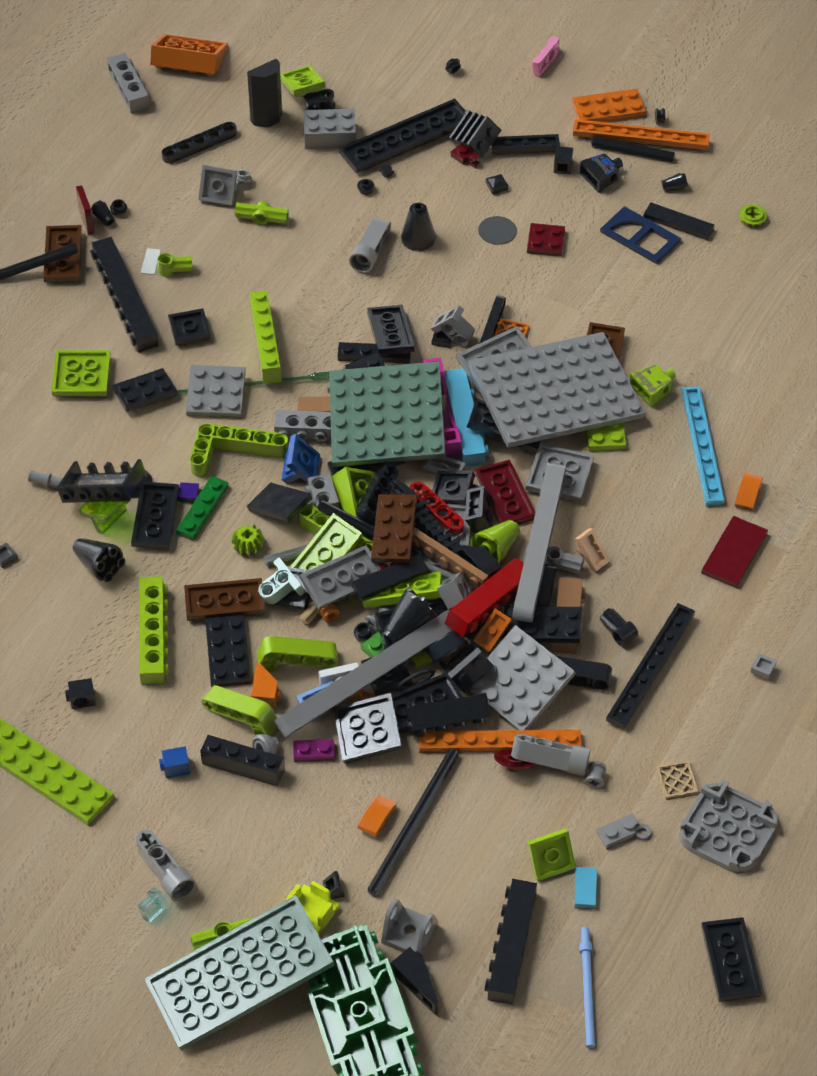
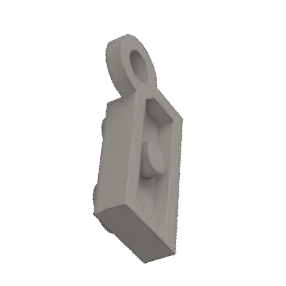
[596,813,651,849]

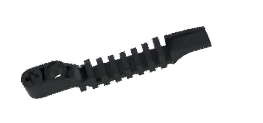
[393,478,501,579]

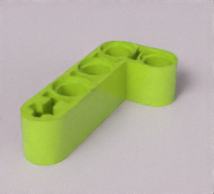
[257,636,338,673]
[201,685,278,736]

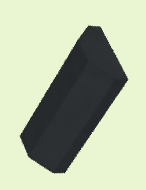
[247,59,282,127]

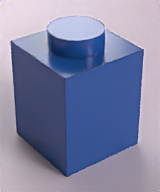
[159,746,190,778]

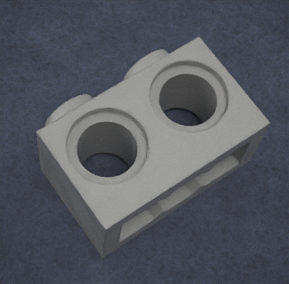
[305,473,339,508]
[437,572,472,609]

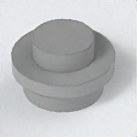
[236,170,252,185]

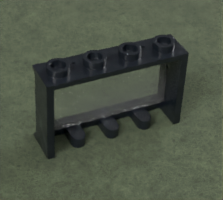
[57,459,147,503]

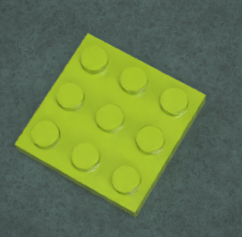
[51,350,111,396]

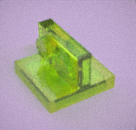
[78,498,131,534]

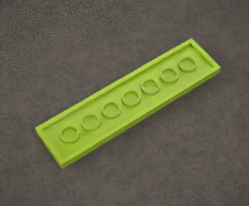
[0,718,114,826]

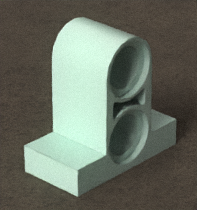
[259,558,306,604]

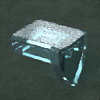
[137,887,168,923]

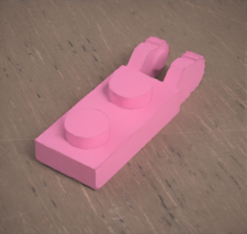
[532,37,560,77]

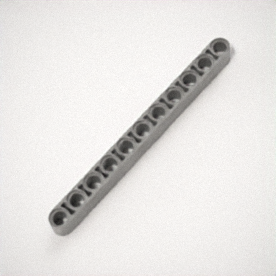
[512,463,566,623]
[274,610,454,738]

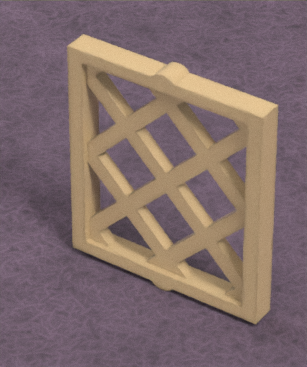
[656,761,699,799]

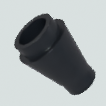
[661,173,688,190]
[91,200,115,226]

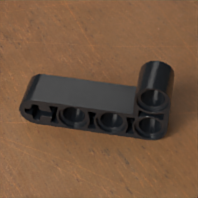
[356,463,399,526]

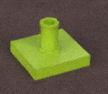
[527,828,576,881]

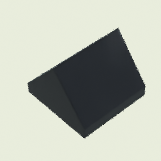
[323,871,345,899]

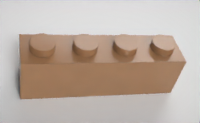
[552,577,586,654]

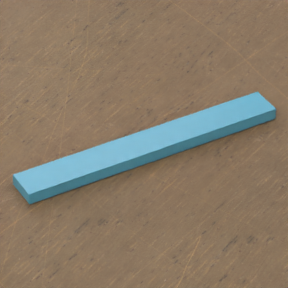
[681,386,725,507]

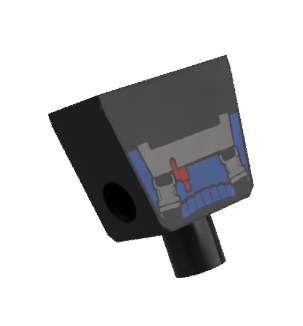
[579,154,623,193]

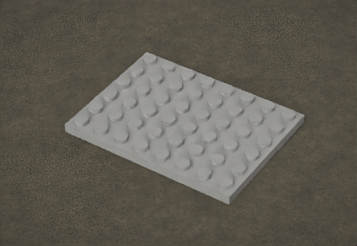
[468,332,645,448]

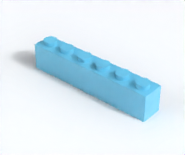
[444,368,489,467]

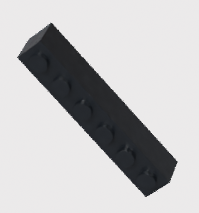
[484,878,537,1005]

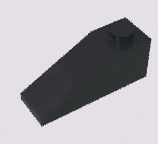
[391,947,438,1015]

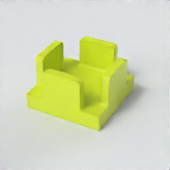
[286,881,339,935]

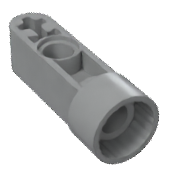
[349,218,391,273]
[511,734,591,776]
[136,830,196,901]

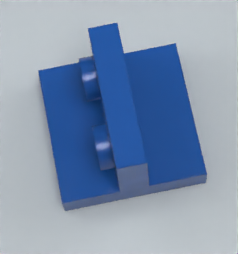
[281,434,320,484]

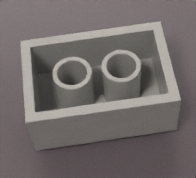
[304,109,356,149]

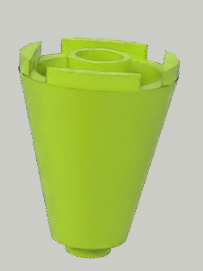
[470,520,520,564]

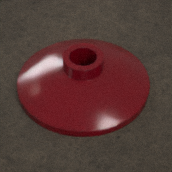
[494,750,534,772]

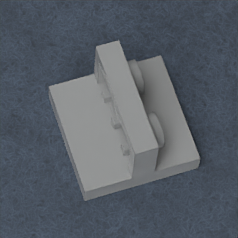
[198,165,240,205]

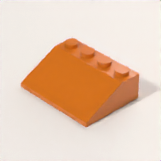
[150,34,228,76]

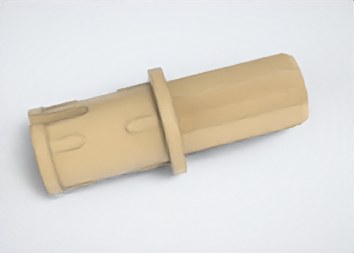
[300,602,322,624]

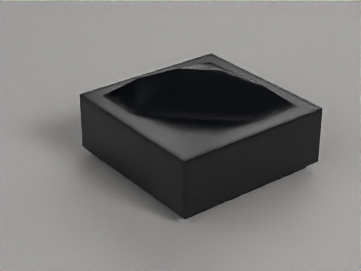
[486,174,508,194]

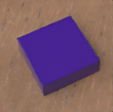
[178,482,199,502]

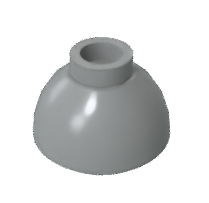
[252,734,279,754]

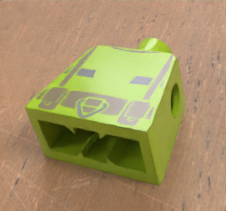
[630,364,676,407]

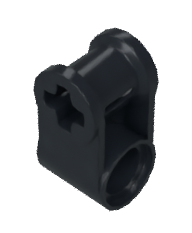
[302,89,335,110]

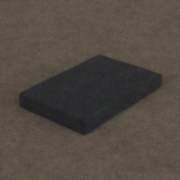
[247,482,313,522]

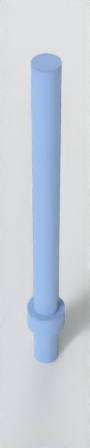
[579,927,595,1048]

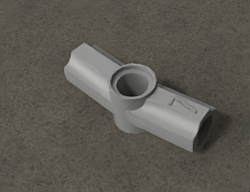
[525,546,584,574]

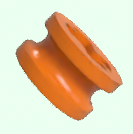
[320,603,340,622]

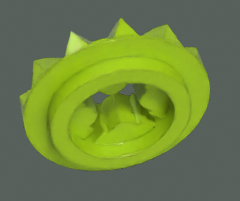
[739,204,767,227]

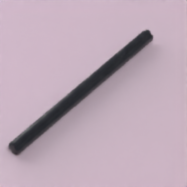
[368,748,459,896]

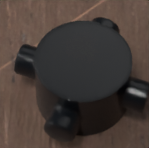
[379,165,394,177]

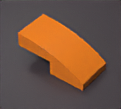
[735,472,763,510]
[357,795,397,837]

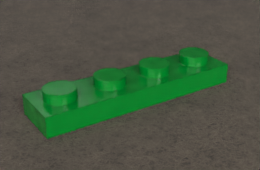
[176,476,229,541]

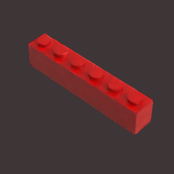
[444,558,524,637]

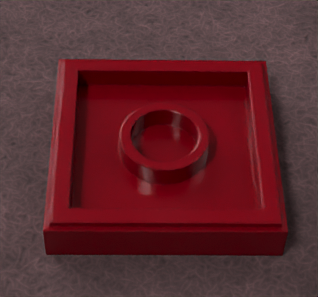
[76,185,94,235]

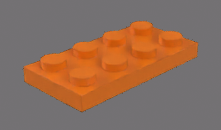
[572,88,646,122]

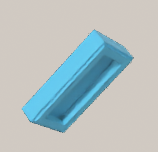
[574,867,597,909]

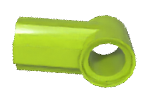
[157,253,193,277]

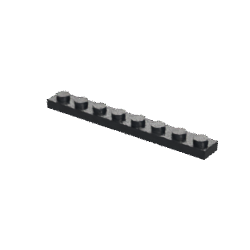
[606,603,695,729]

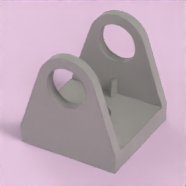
[381,898,438,955]

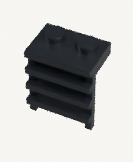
[447,110,502,158]
[439,637,495,693]

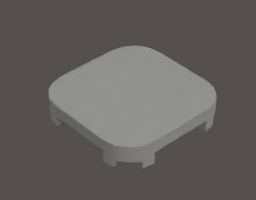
[679,780,778,873]

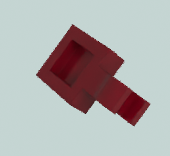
[450,144,480,168]

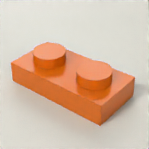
[473,609,512,653]

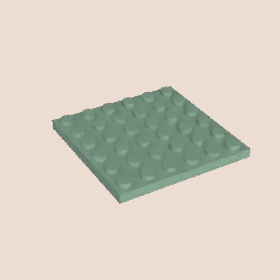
[329,361,445,467]

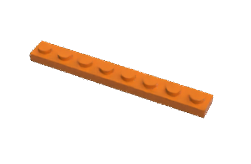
[573,119,710,150]
[419,729,582,753]

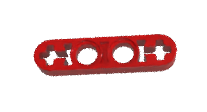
[409,481,464,535]

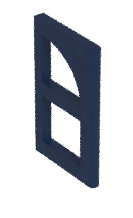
[600,206,682,264]

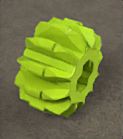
[231,524,264,556]

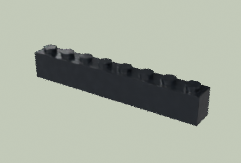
[90,237,159,352]

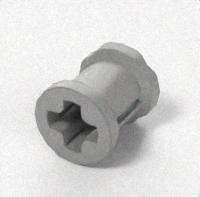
[585,761,606,788]

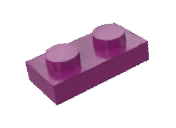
[293,739,334,762]

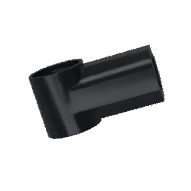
[600,608,638,646]

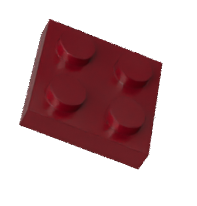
[527,223,565,256]

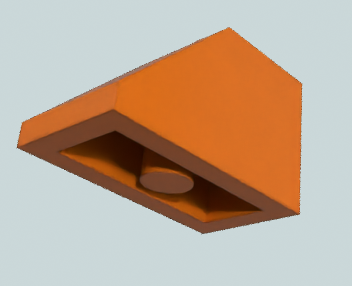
[251,663,281,709]

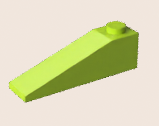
[331,467,374,539]

